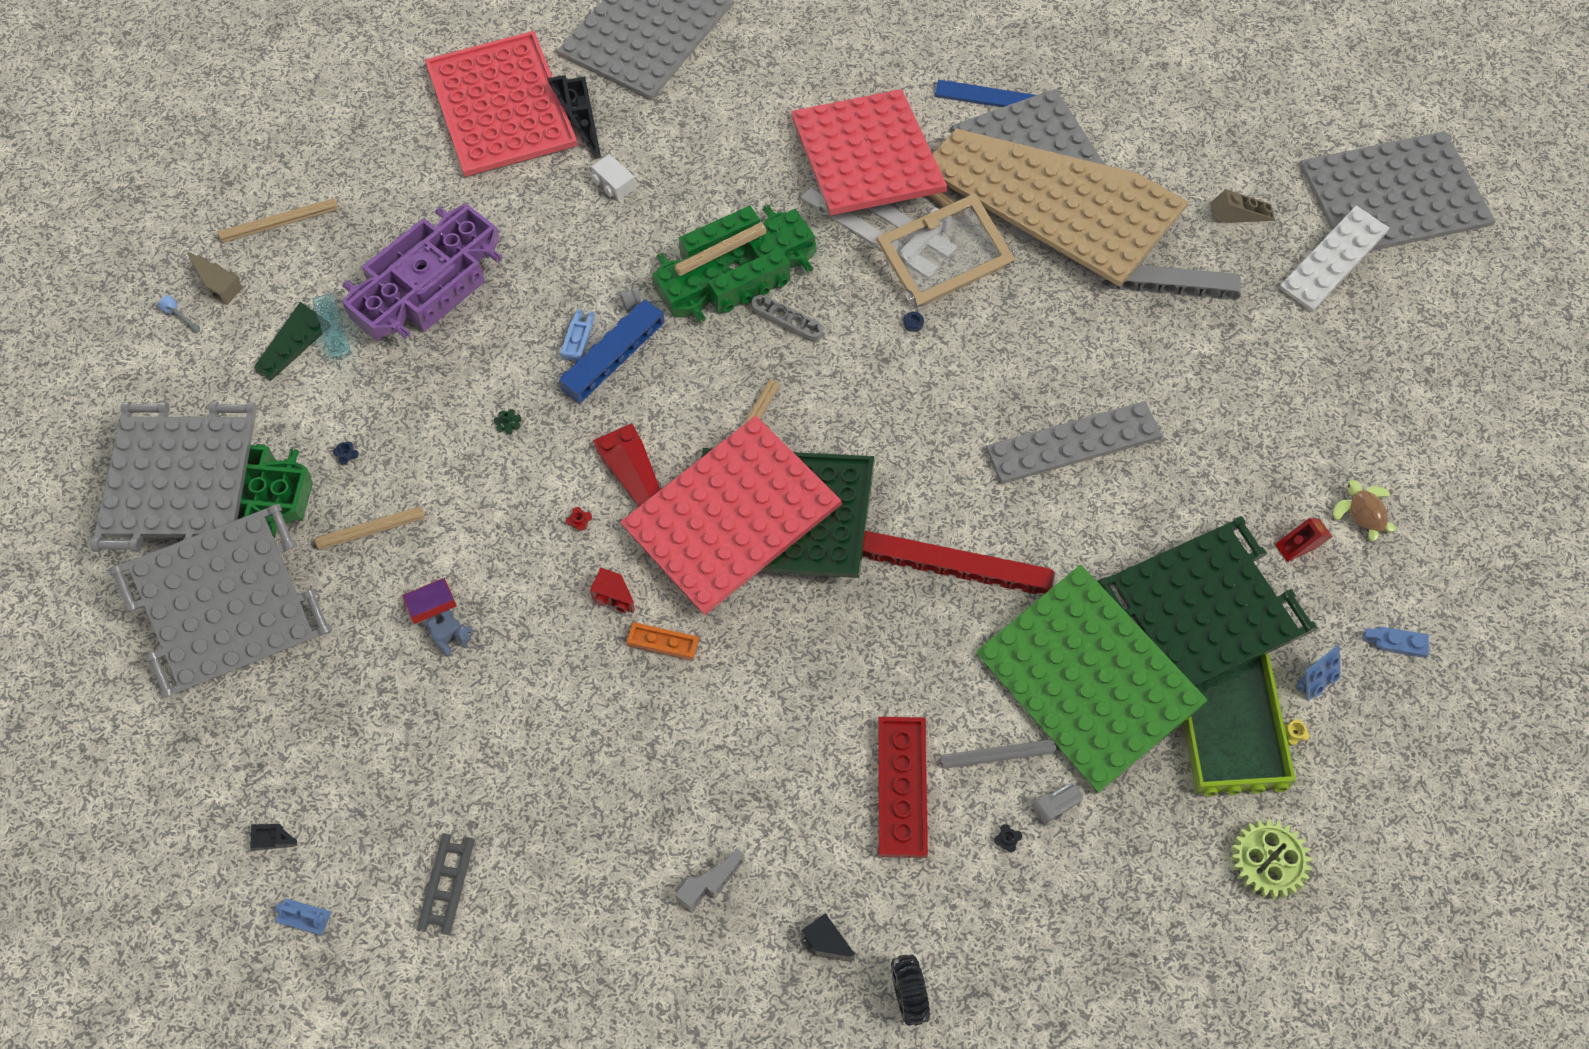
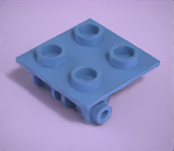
[1295,645,1341,701]

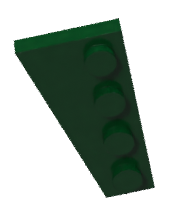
[254,302,331,381]

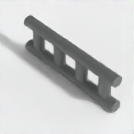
[417,833,475,936]

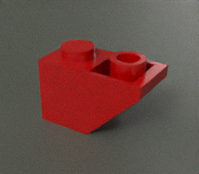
[590,567,635,613]

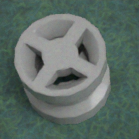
[620,287,641,311]

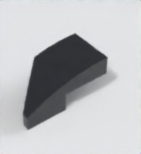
[250,823,297,851]

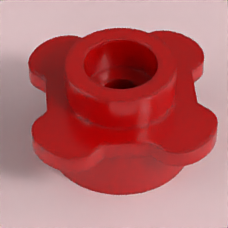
[566,507,592,531]

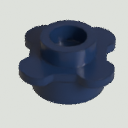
[333,441,359,465]

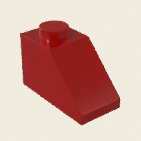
[1275,517,1333,562]

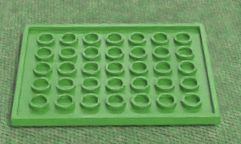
[976,564,1208,793]

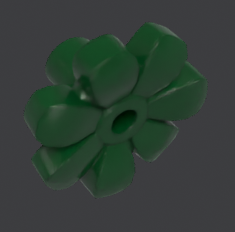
[494,409,522,434]

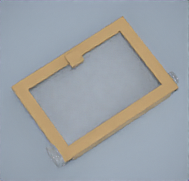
[876,193,1016,310]

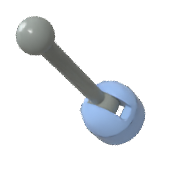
[158,295,200,333]

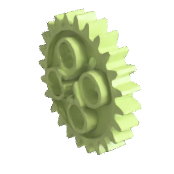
[1230,819,1313,900]

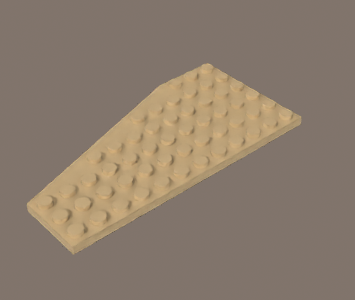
[933,128,1189,287]

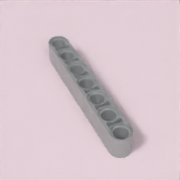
[1099,265,1241,300]

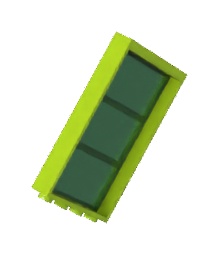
[1183,653,1296,797]

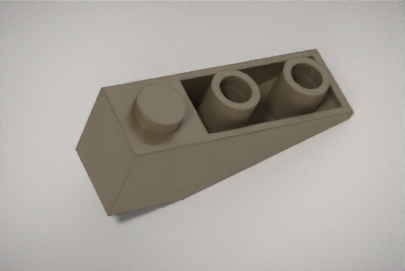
[1210,189,1275,223]
[187,252,243,305]

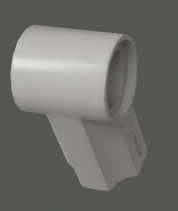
[1031,782,1083,826]

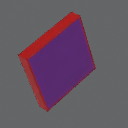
[402,577,457,624]

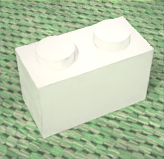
[591,154,636,201]

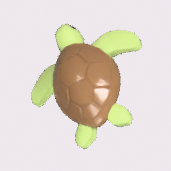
[1333,480,1396,542]

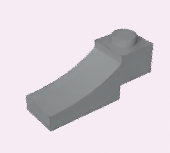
[675,848,745,912]

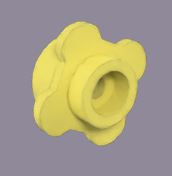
[1284,719,1310,745]

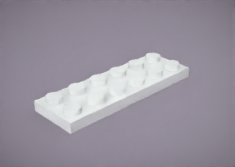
[1279,205,1389,312]

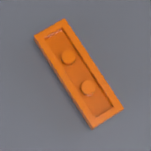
[627,622,699,661]

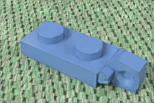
[1363,627,1429,658]

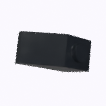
[800,913,855,962]

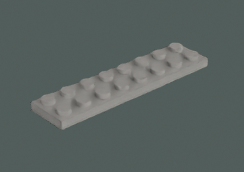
[986,401,1162,484]

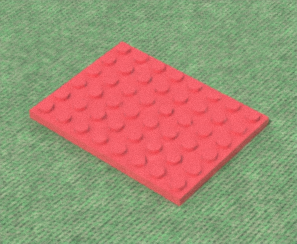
[425,31,578,177]
[791,89,947,216]
[620,416,842,616]

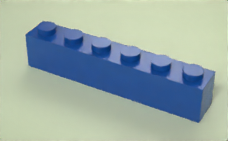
[559,299,664,404]

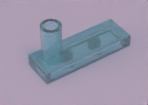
[312,293,352,359]

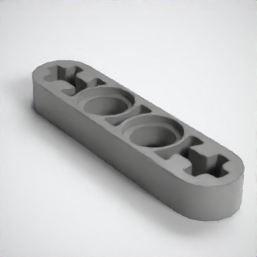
[752,295,823,342]

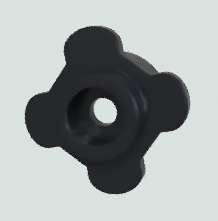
[994,824,1023,853]

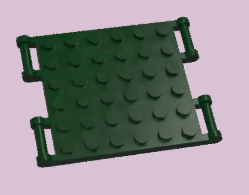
[1097,516,1318,687]

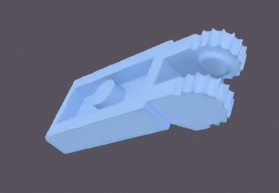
[560,309,595,361]

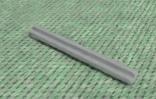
[940,739,1056,769]

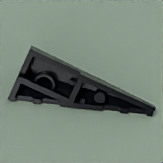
[547,75,601,159]

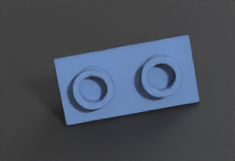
[275,898,332,936]

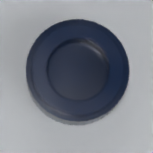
[903,312,924,332]

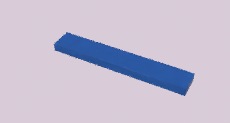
[935,79,1036,107]

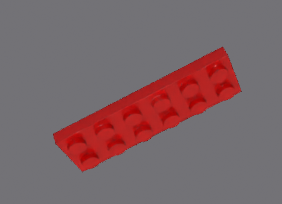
[878,717,928,858]

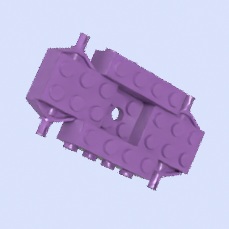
[342,203,503,341]

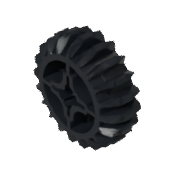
[891,954,930,1026]

